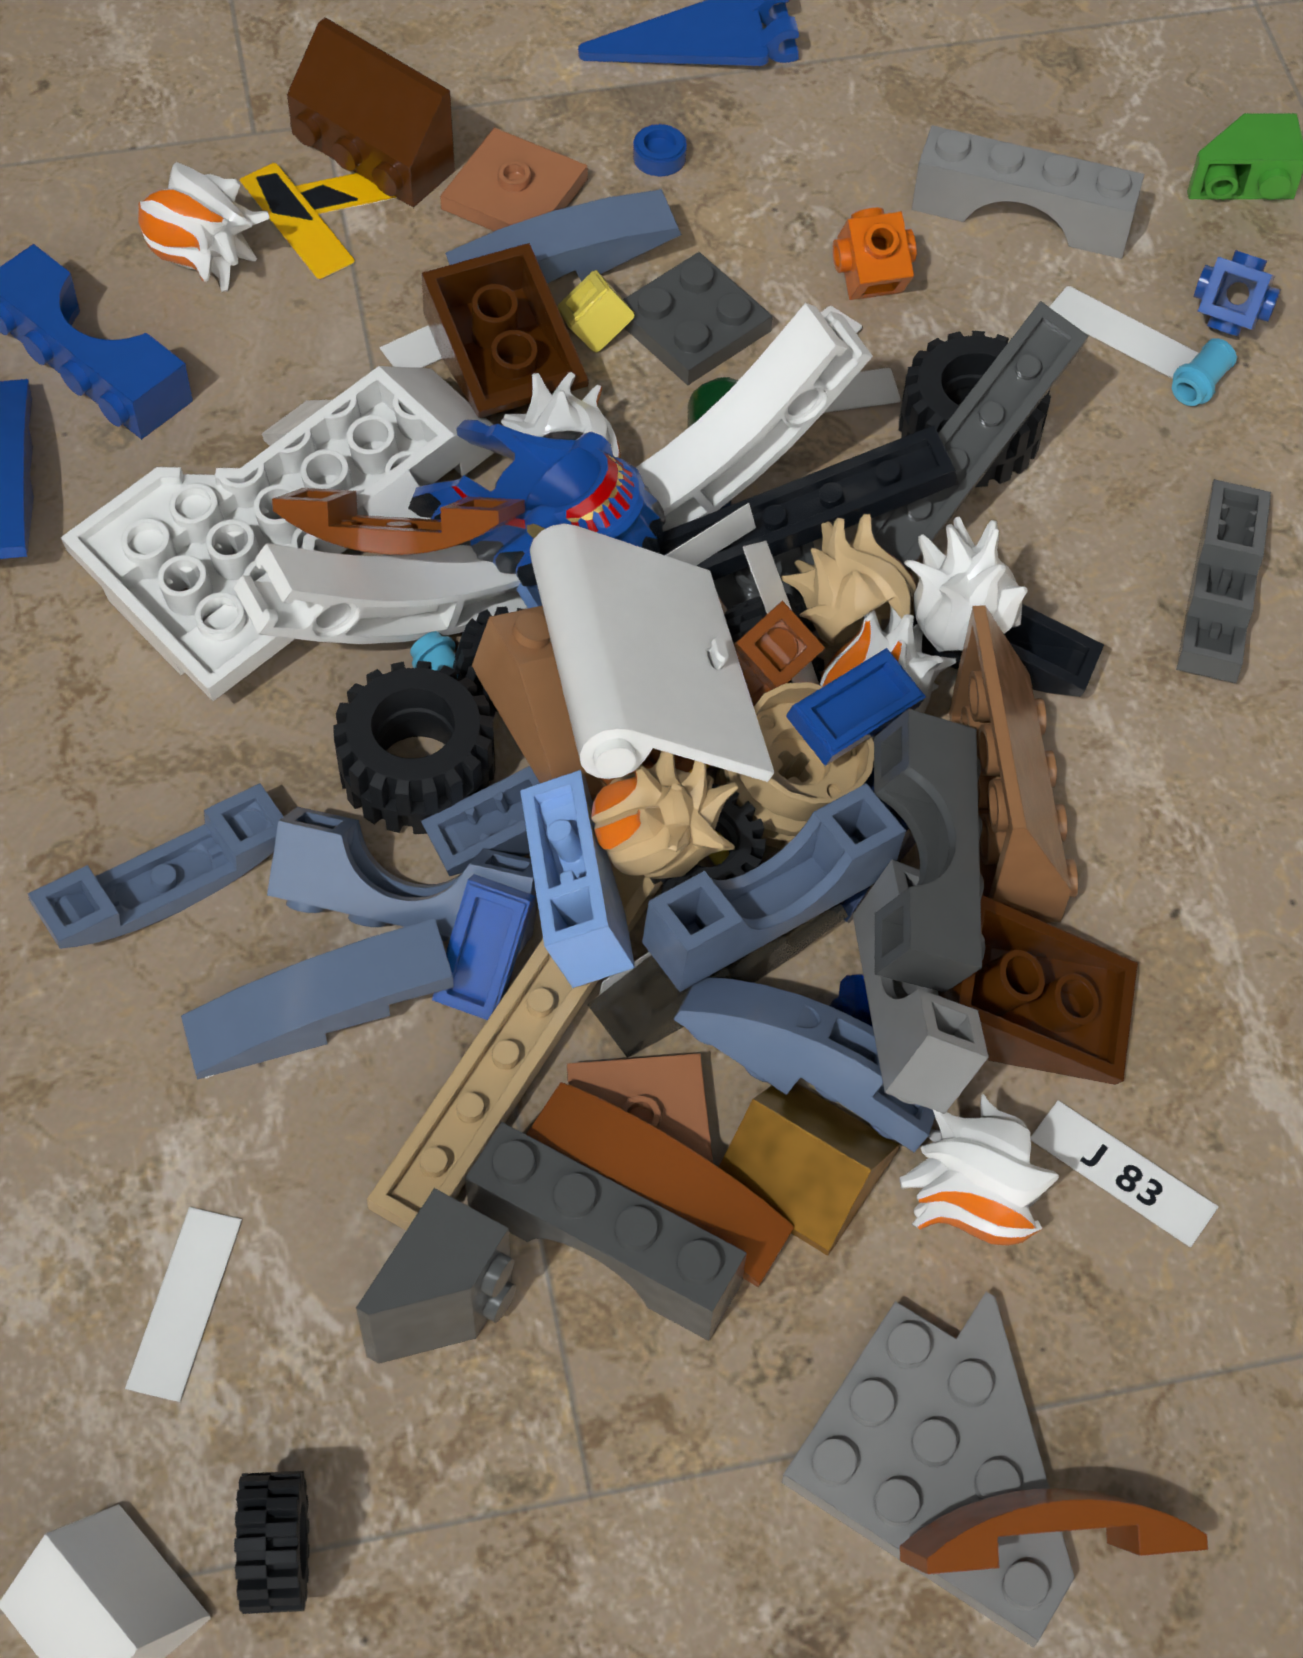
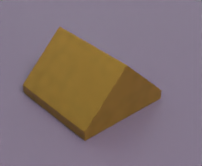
[719,1083,899,1256]

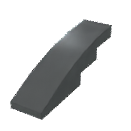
[1176,479,1271,683]

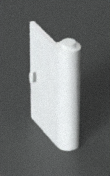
[530,524,775,782]

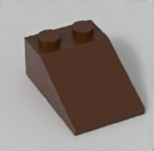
[422,243,589,418]
[938,895,1138,1085]

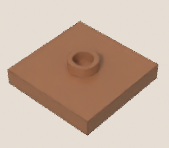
[440,127,588,231]
[567,1053,713,1163]

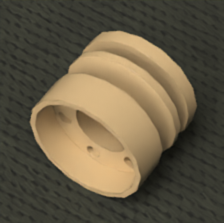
[715,682,874,849]

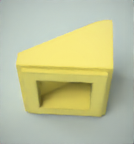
[557,270,635,353]

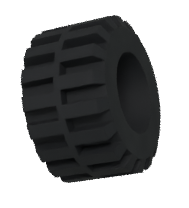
[898,331,1051,488]
[333,661,496,834]

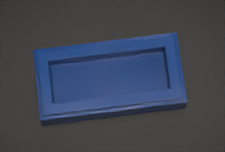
[786,648,926,766]
[432,874,536,1020]

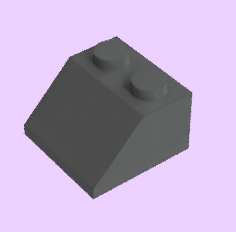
[356,1188,516,1364]

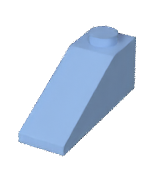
[520,770,635,988]

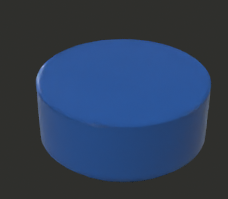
[633,124,687,177]

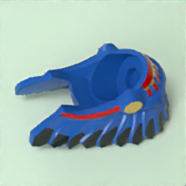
[408,420,666,591]

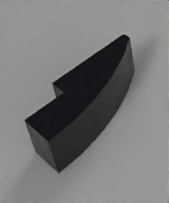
[913,604,1104,697]

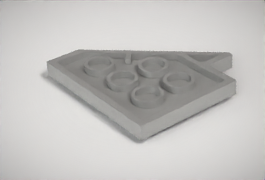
[781,1292,1075,1648]

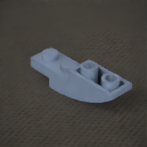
[673,977,935,1152]

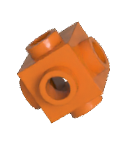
[833,207,917,300]

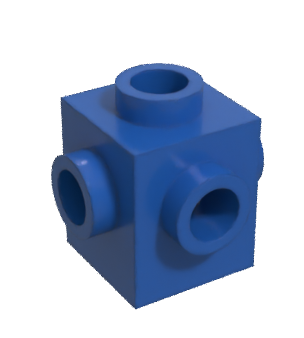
[1194,250,1281,337]

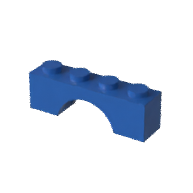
[0,244,193,440]

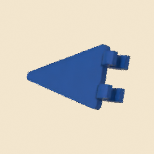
[578,0,799,66]

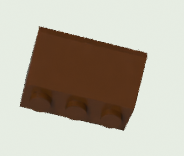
[287,17,455,208]

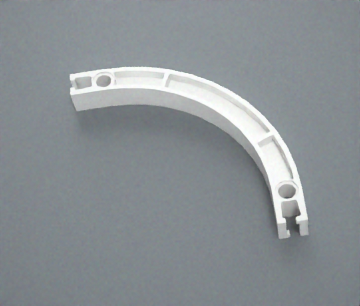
[233,303,873,644]

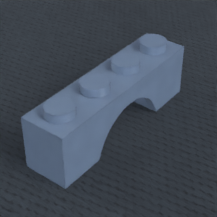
[642,784,906,992]
[267,806,538,953]

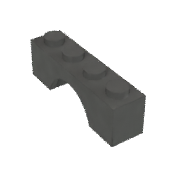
[874,708,985,992]
[465,1122,747,1341]

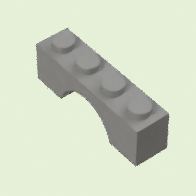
[912,125,1145,259]
[853,860,989,1114]

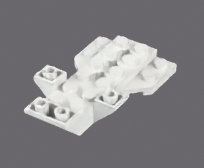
[61,366,495,701]

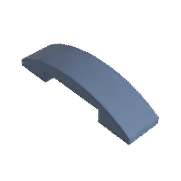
[28,783,284,949]

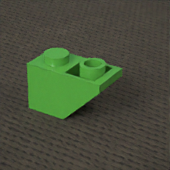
[1187,113,1303,200]

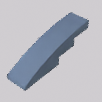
[445,189,682,283]
[421,766,594,876]
[181,918,454,1080]

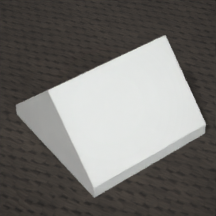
[0,1504,211,1658]

